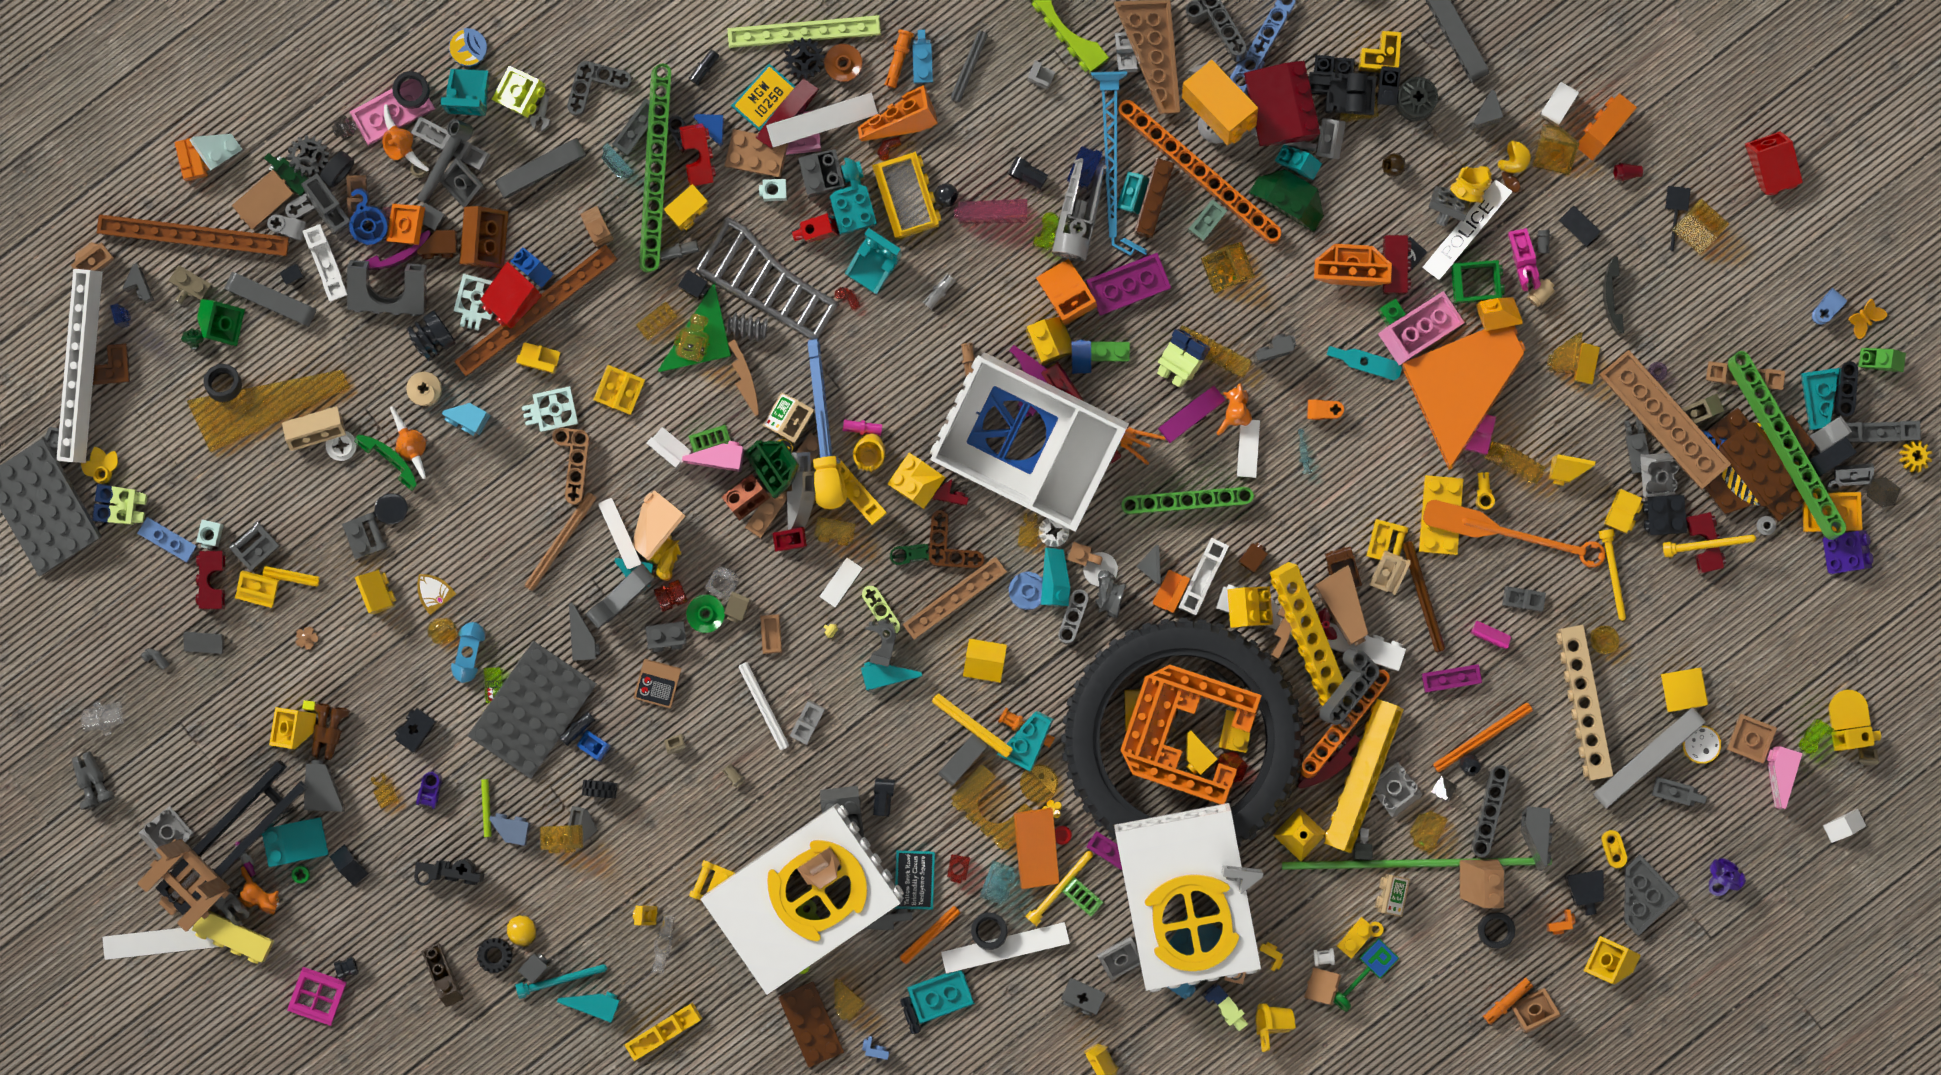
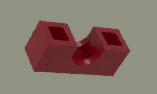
[1686,512,1726,574]
[195,551,226,610]

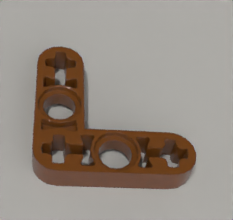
[929,510,984,568]

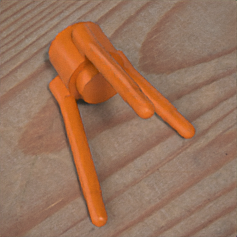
[1120,427,1166,465]

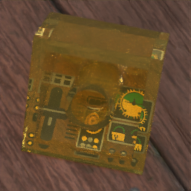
[1201,242,1255,294]

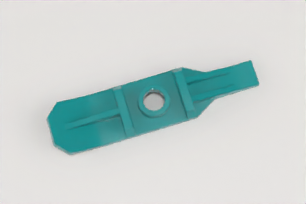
[1326,346,1402,381]

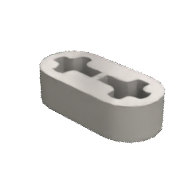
[285,193,315,219]

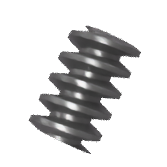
[726,312,768,342]

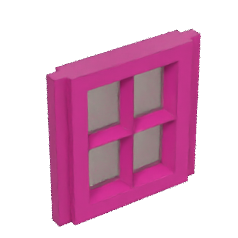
[287,966,347,1026]

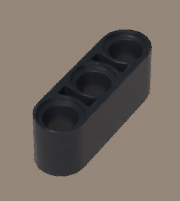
[1834,361,1858,418]

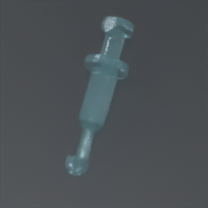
[1298,429,1312,474]

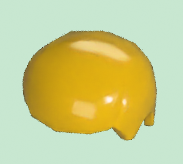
[507,915,536,947]

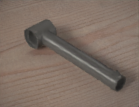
[417,119,473,204]

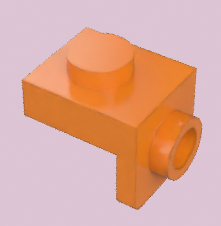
[1546,909,1575,935]

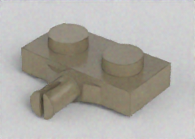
[169,265,212,305]

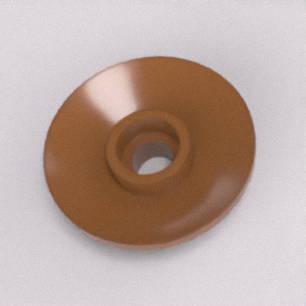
[824,44,862,82]

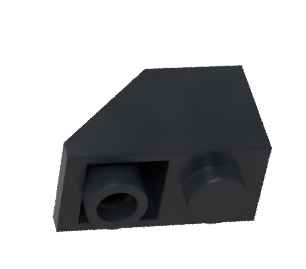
[1376,66,1401,106]

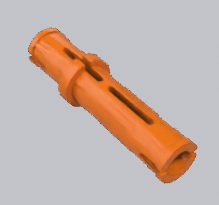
[1483,978,1534,1025]

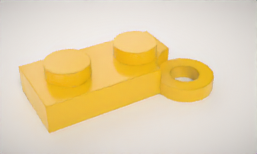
[1337,917,1384,959]

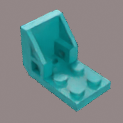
[441,69,489,116]
[845,228,902,295]

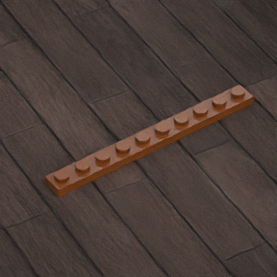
[96,214,290,257]
[454,244,618,377]

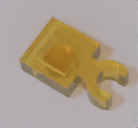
[1017,513,1039,548]
[371,772,399,809]

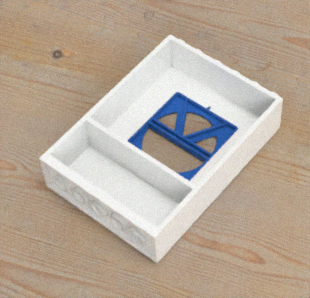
[930,352,1129,532]

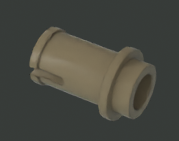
[722,763,745,789]

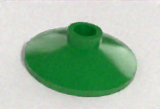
[686,595,725,633]

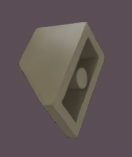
[1682,394,1724,424]
[724,591,752,623]

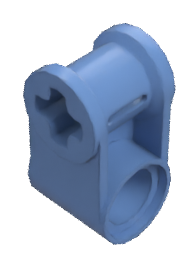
[1812,288,1847,325]

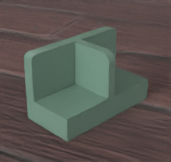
[1188,199,1227,241]

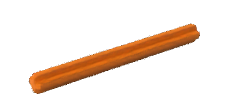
[1433,703,1533,772]

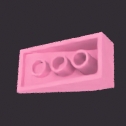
[1378,291,1465,365]

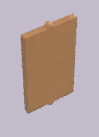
[232,169,294,230]

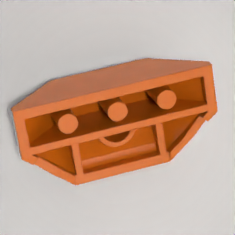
[1314,244,1392,286]

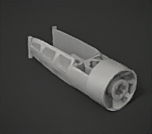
[1052,158,1107,261]

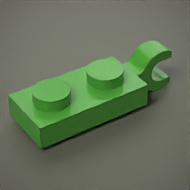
[1091,342,1130,362]

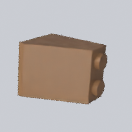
[1460,859,1504,908]

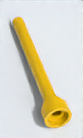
[1598,529,1626,621]
[1663,535,1756,558]
[1025,851,1093,927]

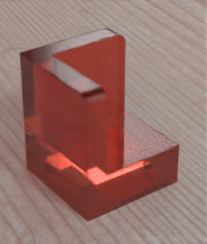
[1215,752,1248,782]

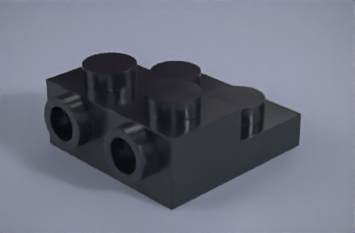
[1642,495,1687,536]

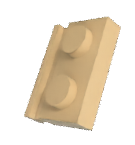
[1370,551,1411,595]

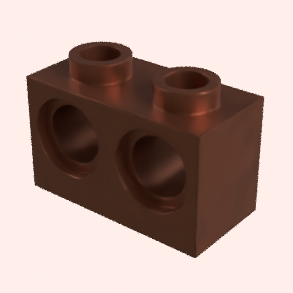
[722,474,770,521]

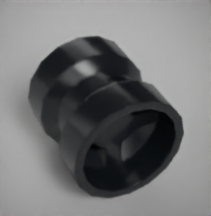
[334,956,359,980]

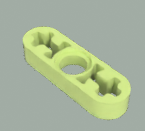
[862,586,900,635]

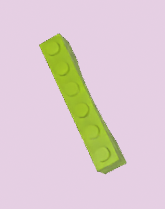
[1031,0,1109,75]

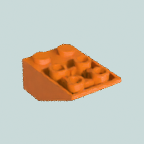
[1036,258,1097,326]

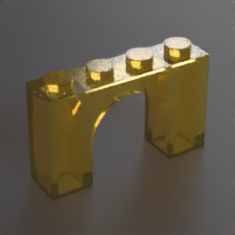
[951,764,1032,850]

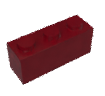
[1383,235,1411,295]

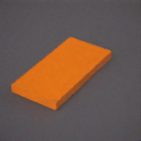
[1014,808,1059,889]

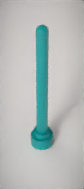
[515,964,607,999]

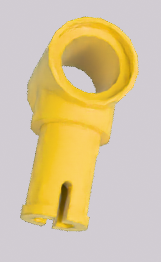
[1475,472,1495,511]

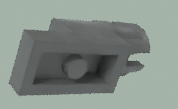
[212,868,250,925]

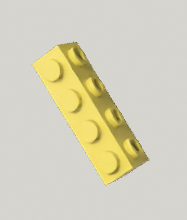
[192,910,274,964]

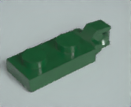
[264,153,309,196]

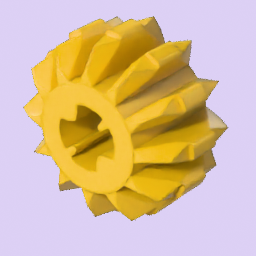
[1899,440,1932,473]

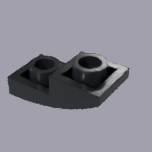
[1314,55,1355,77]

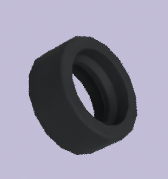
[392,71,430,109]
[320,151,354,188]
[203,363,242,402]
[971,912,1008,950]
[1477,912,1516,949]

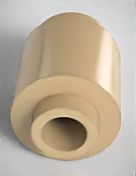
[1527,279,1555,307]

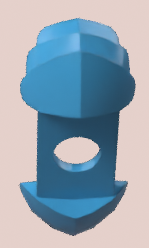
[451,622,485,683]

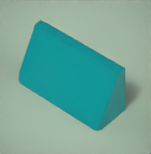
[1117,172,1150,214]

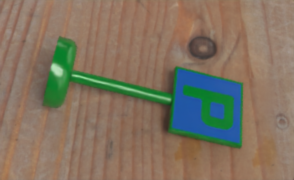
[1333,938,1399,1012]

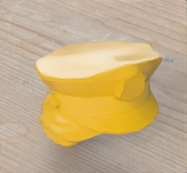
[1450,166,1492,203]
[647,534,681,581]

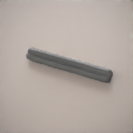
[951,31,988,102]

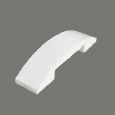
[302,224,347,302]

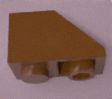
[417,230,458,259]

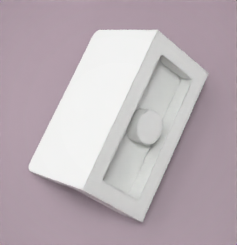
[647,427,691,469]

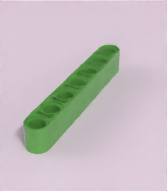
[1121,487,1254,515]

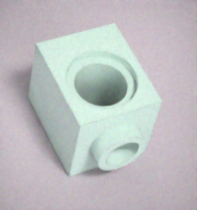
[759,179,787,201]
[196,520,224,550]

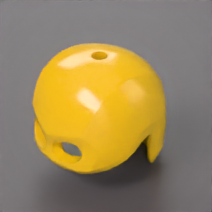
[1498,140,1531,173]

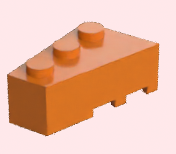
[1575,93,1637,161]

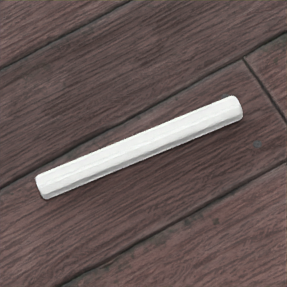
[739,662,789,750]

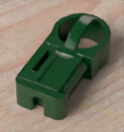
[889,544,929,566]

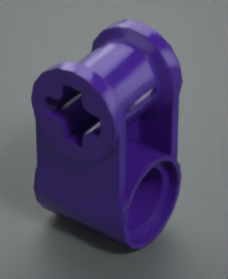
[416,771,442,809]

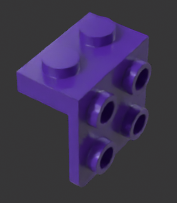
[1823,530,1873,574]

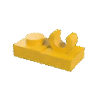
[633,906,658,926]

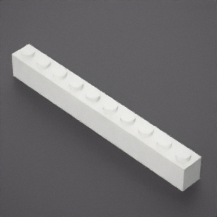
[57,269,103,463]
[1215,584,1406,671]

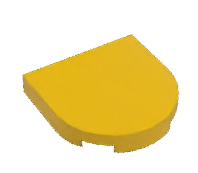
[1828,690,1871,731]

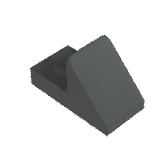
[123,263,154,303]

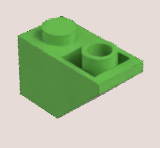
[1858,348,1906,372]

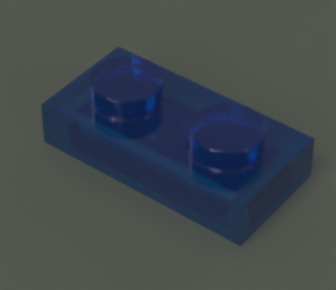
[110,303,131,328]

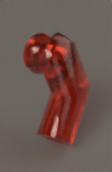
[877,136,901,161]
[834,287,860,310]

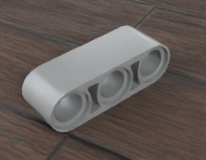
[1058,590,1088,644]

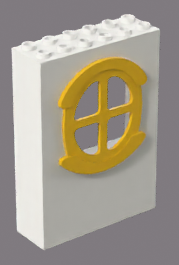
[701,803,904,995]
[1114,803,1261,992]

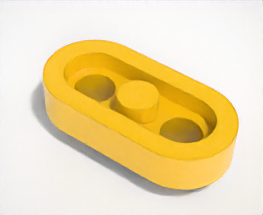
[1601,830,1627,868]

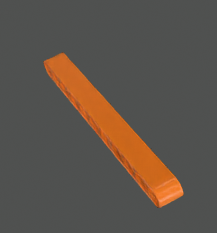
[1118,100,1281,244]

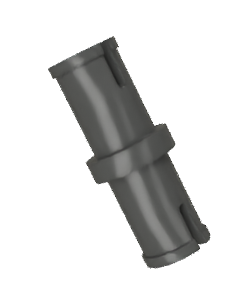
[660,240,699,261]

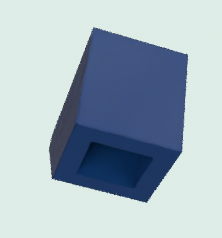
[510,247,554,288]

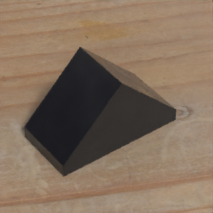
[329,844,369,886]

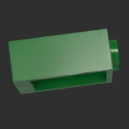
[1451,260,1505,304]

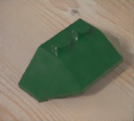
[1248,169,1324,232]
[744,440,799,499]

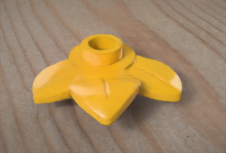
[81,447,118,484]

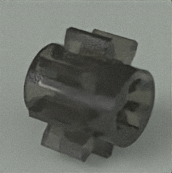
[332,115,357,139]

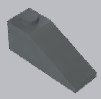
[569,603,600,661]

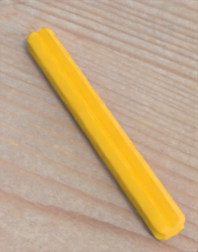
[932,694,1013,757]

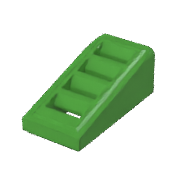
[689,425,731,453]
[1062,877,1104,917]

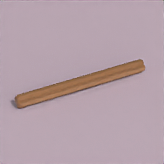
[525,492,596,591]

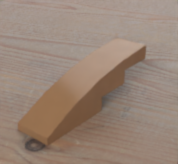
[728,340,760,418]
[1271,600,1297,659]

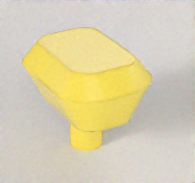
[824,624,838,638]

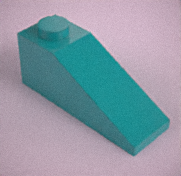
[1041,547,1070,607]
[861,662,923,690]
[557,991,621,1022]

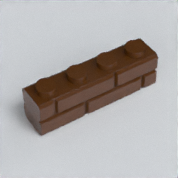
[1134,158,1174,239]

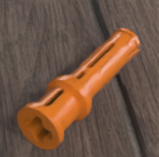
[884,29,915,88]
[998,707,1055,748]

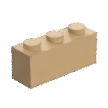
[282,406,346,451]

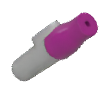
[235,841,256,877]

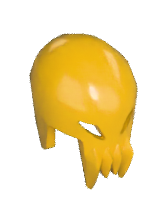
[853,434,886,472]

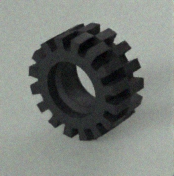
[582,780,618,799]
[477,938,513,973]

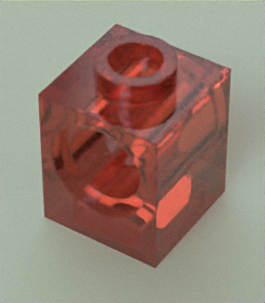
[947,854,970,883]

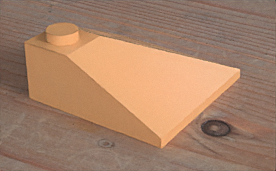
[632,490,685,561]

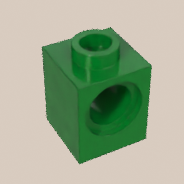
[1378,299,1406,327]

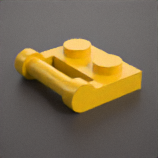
[1366,519,1409,560]
[689,860,735,901]

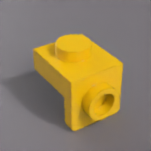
[1258,942,1284,971]

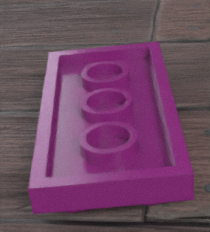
[1086,253,1171,316]

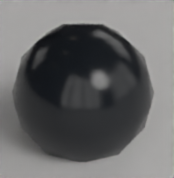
[934,183,958,207]

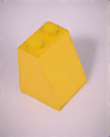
[1026,317,1072,365]

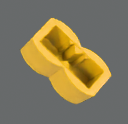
[1604,489,1643,533]

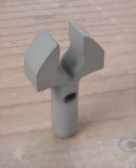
[530,95,550,131]

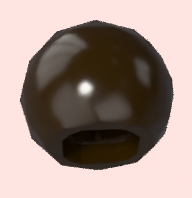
[1382,153,1406,177]

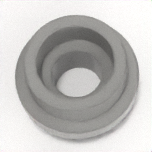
[1756,516,1776,535]

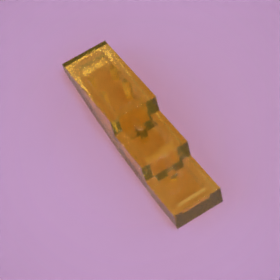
[1180,325,1252,379]

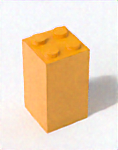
[1182,60,1258,146]

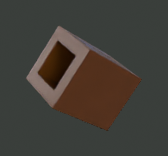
[1238,542,1268,573]

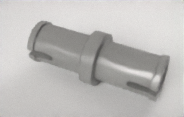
[923,273,956,310]

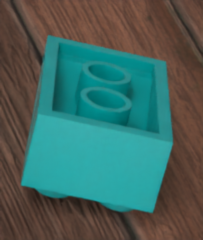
[262,817,329,867]

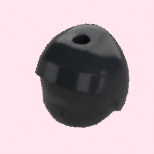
[1460,754,1481,776]

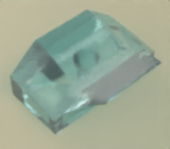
[602,143,634,179]

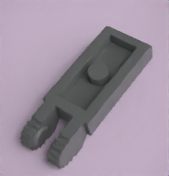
[1624,419,1649,474]

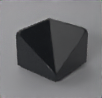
[280,264,305,285]

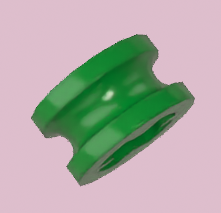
[291,866,310,883]

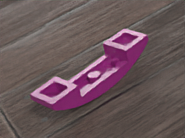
[366,230,432,270]
[1158,386,1226,443]

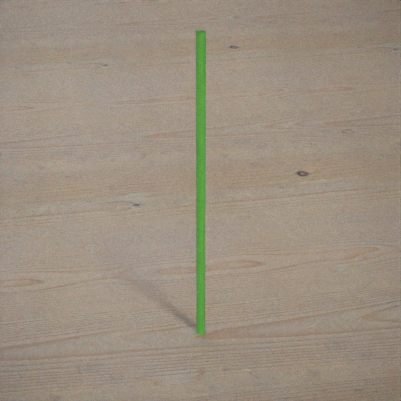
[1282,858,1552,870]

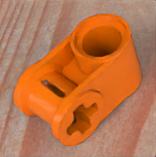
[1307,400,1344,420]

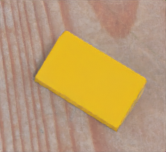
[1573,342,1600,385]

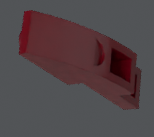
[1296,734,1360,789]

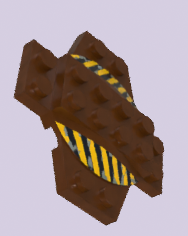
[1703,408,1815,522]

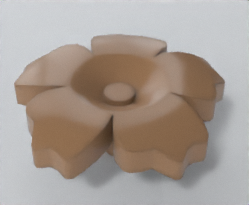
[295,626,319,650]

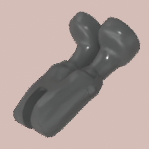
[72,751,115,810]

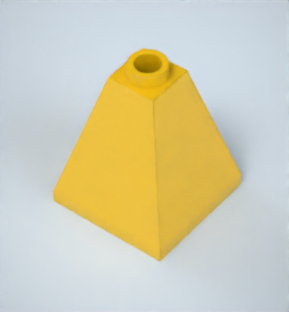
[1273,807,1326,862]

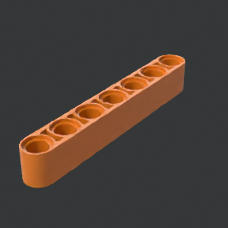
[1300,670,1390,778]

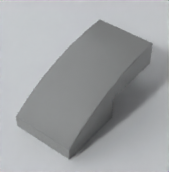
[1115,32,1138,73]
[1809,416,1852,453]
[790,700,826,745]

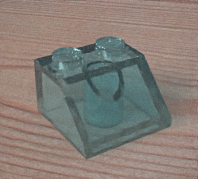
[979,860,1017,904]

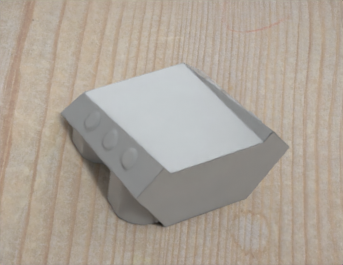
[1640,453,1679,497]
[1374,762,1423,817]
[139,806,194,859]

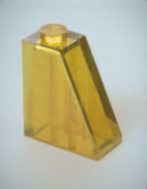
[1484,442,1546,484]

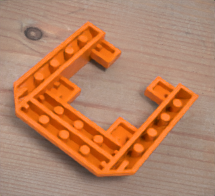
[1121,665,1262,804]

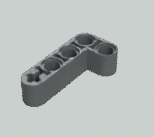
[1186,0,1247,62]
[586,564,655,629]
[1320,649,1379,725]

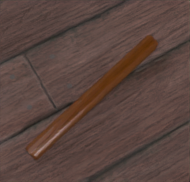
[1402,541,1445,652]

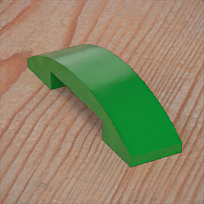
[354,435,417,491]

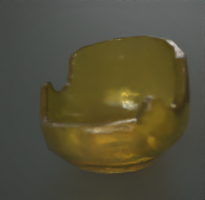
[427,618,458,644]

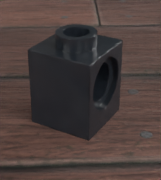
[678,270,709,300]

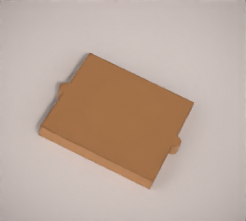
[1304,967,1341,1005]

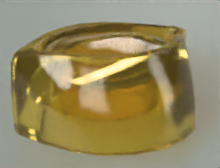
[1590,626,1619,654]

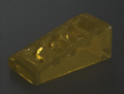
[636,301,678,340]

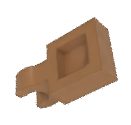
[1067,542,1103,566]

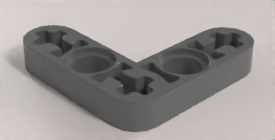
[567,61,632,116]

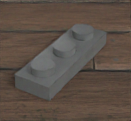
[612,98,661,156]

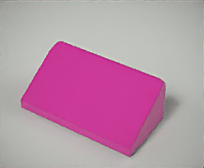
[1470,621,1511,649]

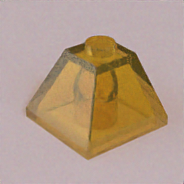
[1532,124,1579,175]
[1547,332,1583,374]

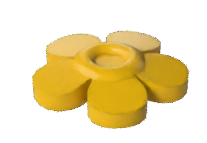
[1042,800,1062,819]

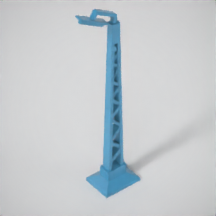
[1091,71,1147,255]

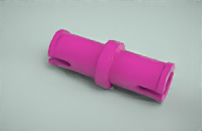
[843,419,882,436]

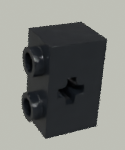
[394,708,438,753]

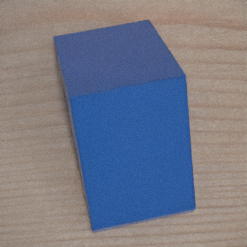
[693,114,724,147]
[576,730,612,762]

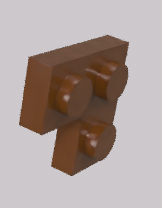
[93,344,130,385]

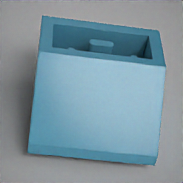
[442,403,491,436]

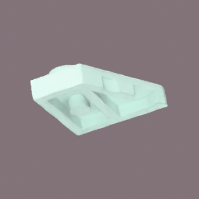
[189,134,243,171]

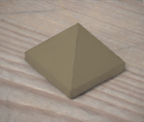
[664,734,686,754]
[1858,748,1879,766]

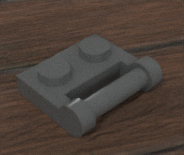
[342,512,388,560]
[228,521,280,572]

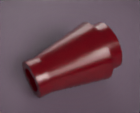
[1613,163,1643,182]

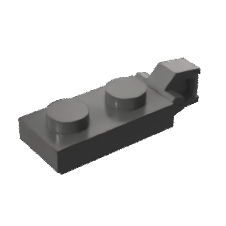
[1651,777,1707,806]

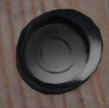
[374,493,408,524]

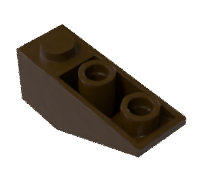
[421,943,464,1007]

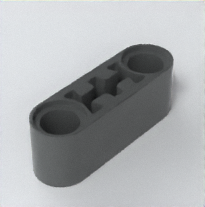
[938,733,988,786]

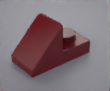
[931,479,968,506]
[772,527,807,552]

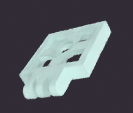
[454,274,493,331]
[522,386,578,432]

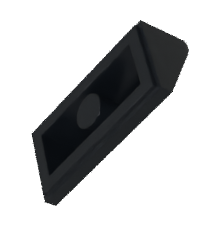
[1558,205,1601,246]

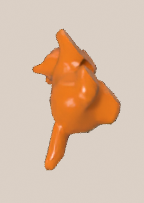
[1217,383,1252,435]
[239,866,279,915]

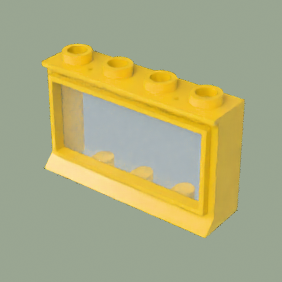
[872,151,941,240]

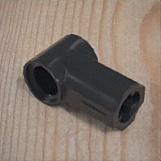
[1007,156,1048,190]
[873,778,895,817]

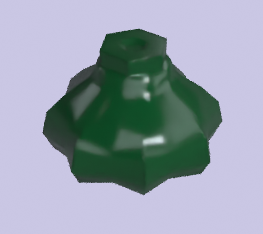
[181,328,204,349]

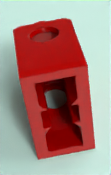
[792,213,840,243]

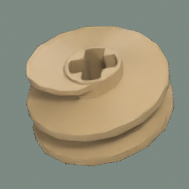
[406,371,442,406]

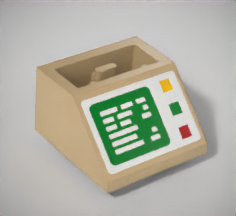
[762,392,815,445]
[1375,874,1410,917]

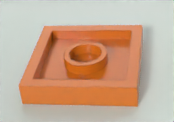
[386,204,425,245]

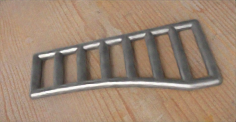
[696,217,838,340]

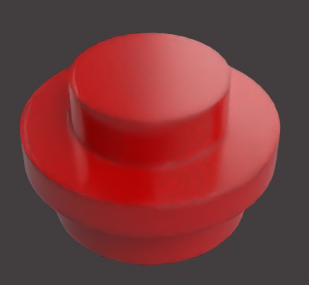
[1055,826,1072,845]

